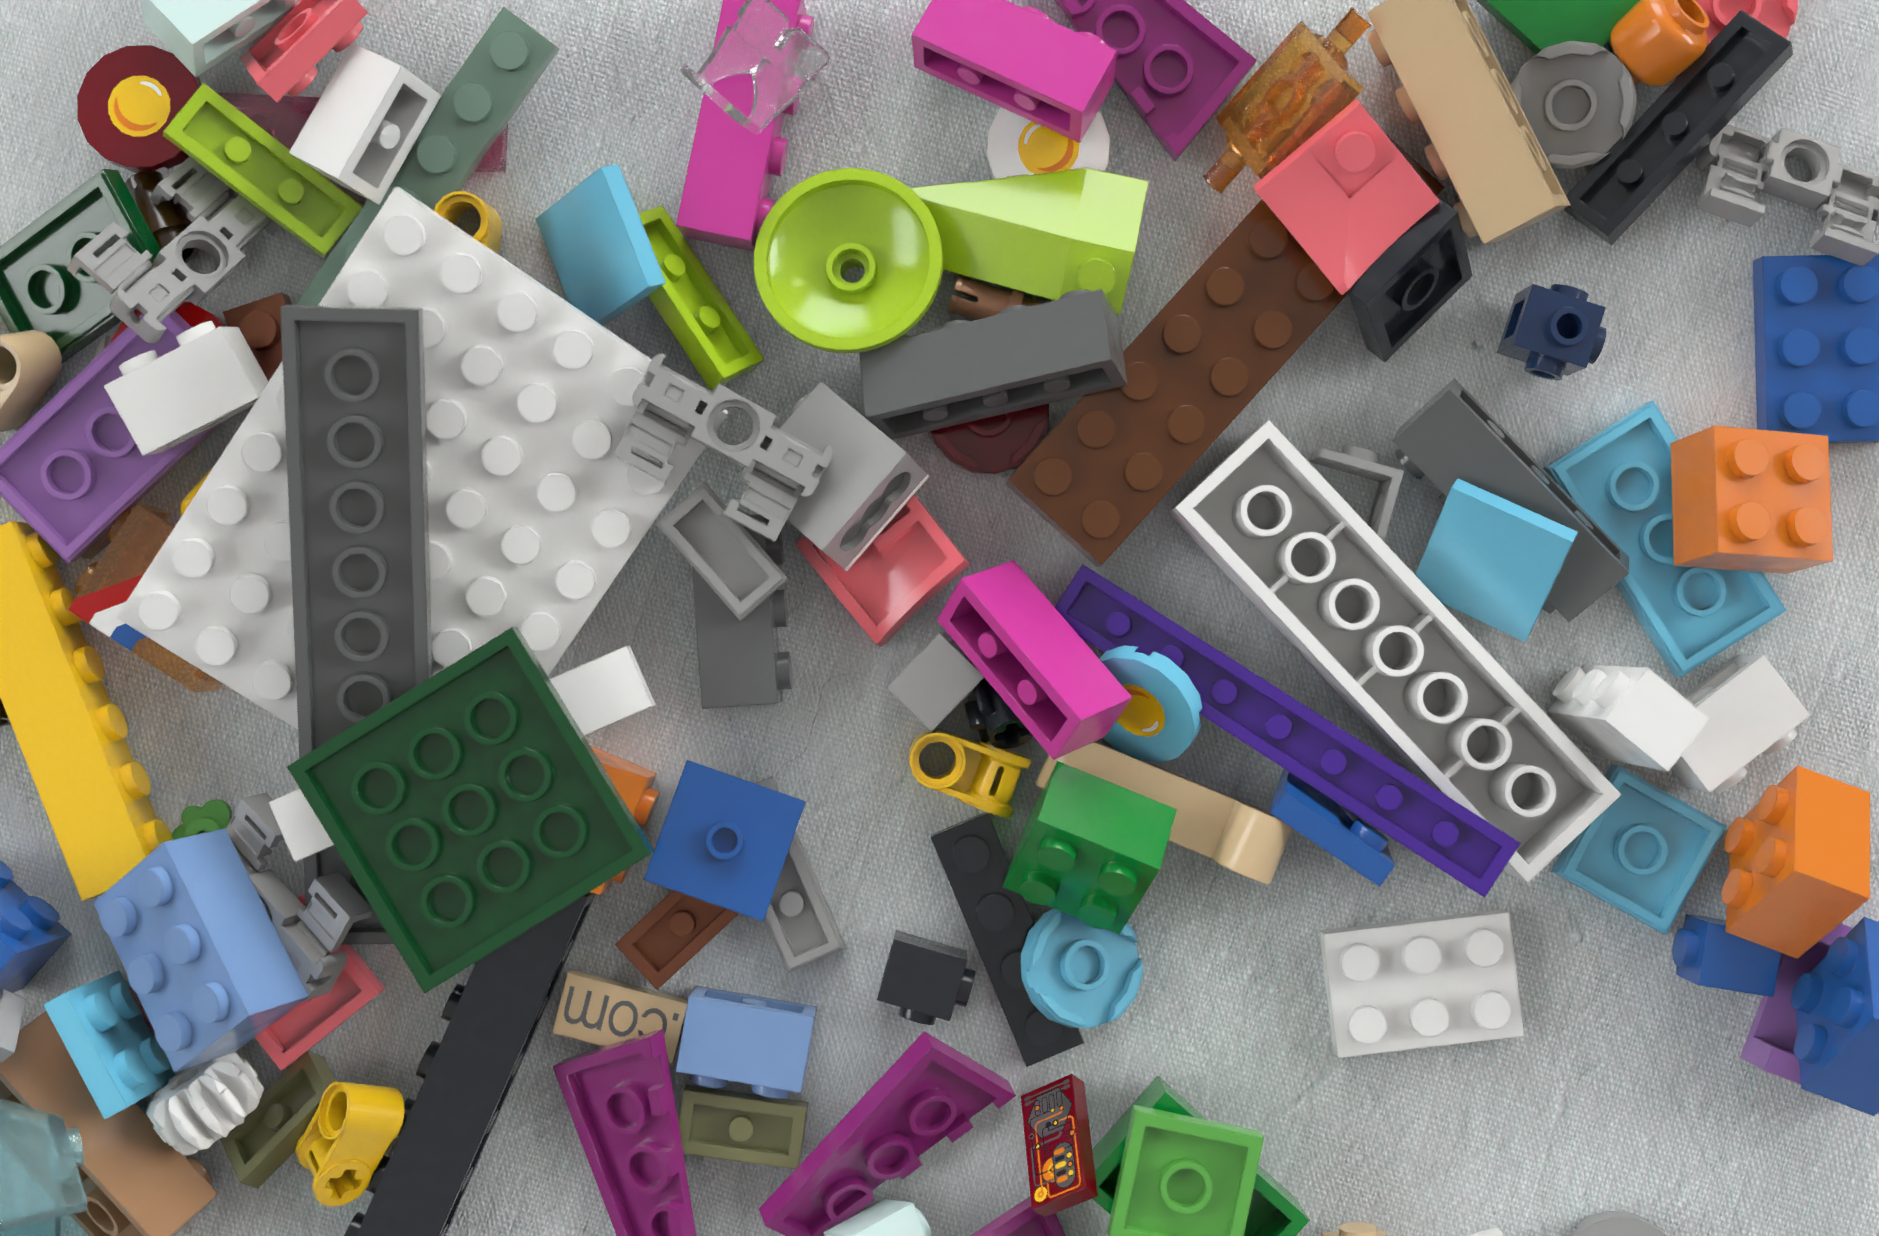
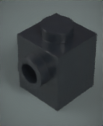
[877,930,976,1025]

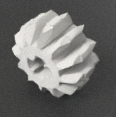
[146,1052,264,1156]

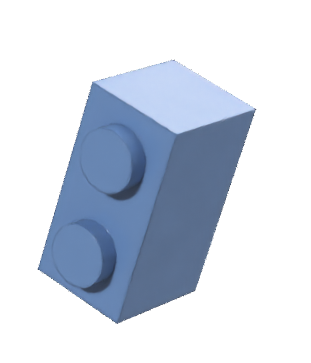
[676,986,818,1098]

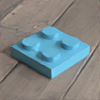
[43,970,175,1120]

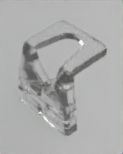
[680,0,831,135]

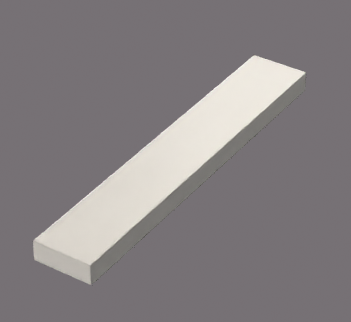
[269,646,655,862]

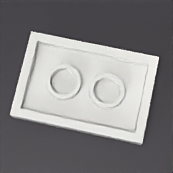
[1319,909,1524,1058]

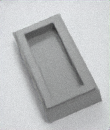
[656,482,789,621]

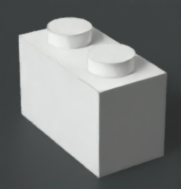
[289,42,441,205]
[104,321,268,456]
[1672,654,1810,793]

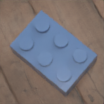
[93,828,309,1073]

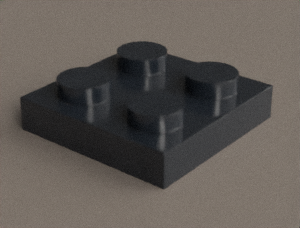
[1347,199,1473,363]

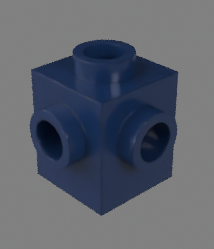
[1497,284,1607,381]

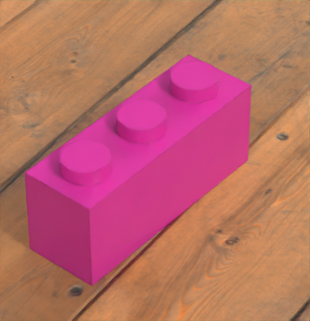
[912,0,1117,143]
[937,560,1132,760]

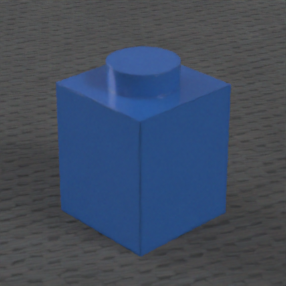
[1672,914,1781,997]

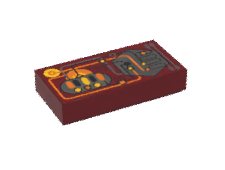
[1021,1074,1098,1218]

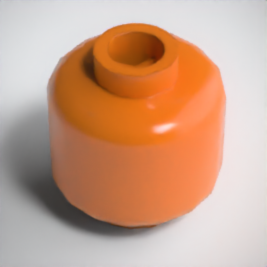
[1610,0,1710,87]

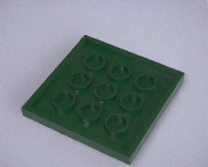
[287,627,655,994]

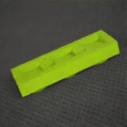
[163,83,363,258]
[638,205,765,390]

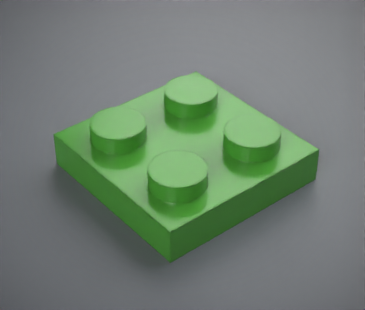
[1107,1105,1264,1236]

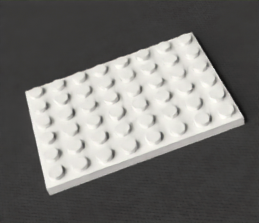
[116,187,728,729]

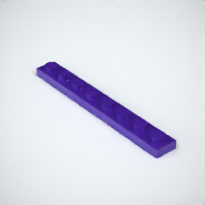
[1055,564,1521,898]

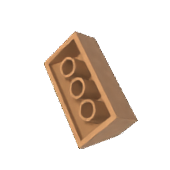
[0,1011,218,1236]

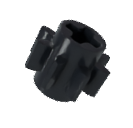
[964,677,1033,749]

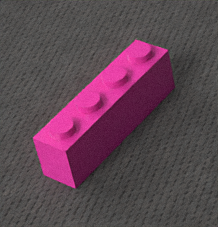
[676,0,814,252]

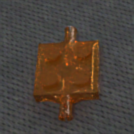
[1202,7,1372,194]

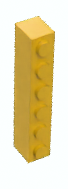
[0,521,173,901]

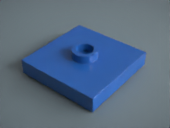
[643,760,806,921]

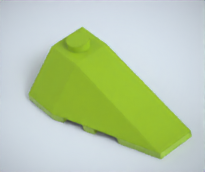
[909,167,1148,315]

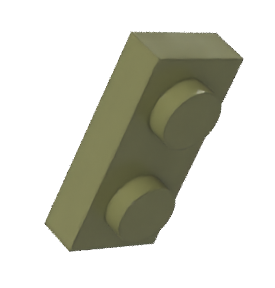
[220,1051,336,1189]
[678,1085,809,1169]

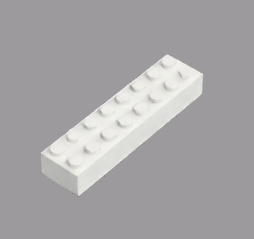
[1168,420,1622,882]

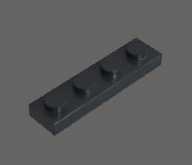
[1564,10,1793,246]
[931,812,1084,1067]

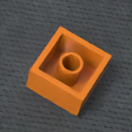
[1670,426,1833,574]
[1721,765,1870,959]

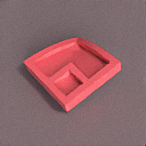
[1253,99,1440,295]
[795,494,970,647]

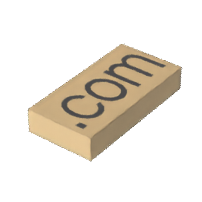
[552,969,688,1064]

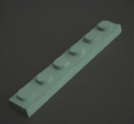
[295,7,560,305]

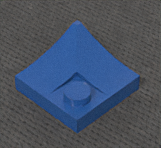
[1270,769,1395,887]

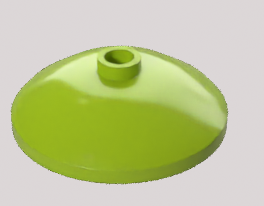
[754,168,943,354]

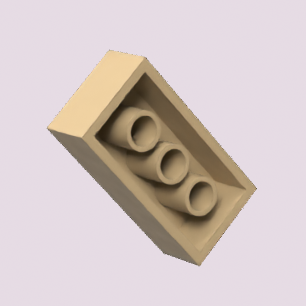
[1366,0,1570,244]

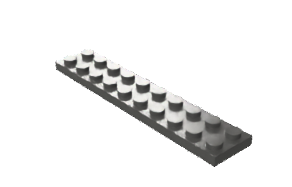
[280,305,433,945]

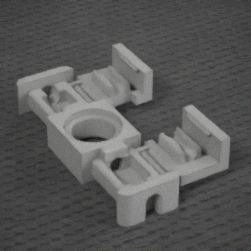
[1696,124,1879,267]
[67,157,280,343]
[613,354,834,542]
[226,793,374,1002]

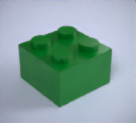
[1003,761,1177,934]

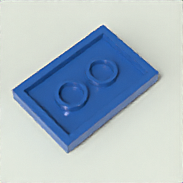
[1753,254,1879,444]

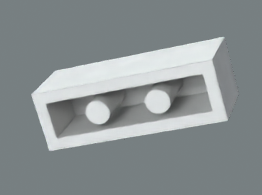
[1547,664,1711,771]

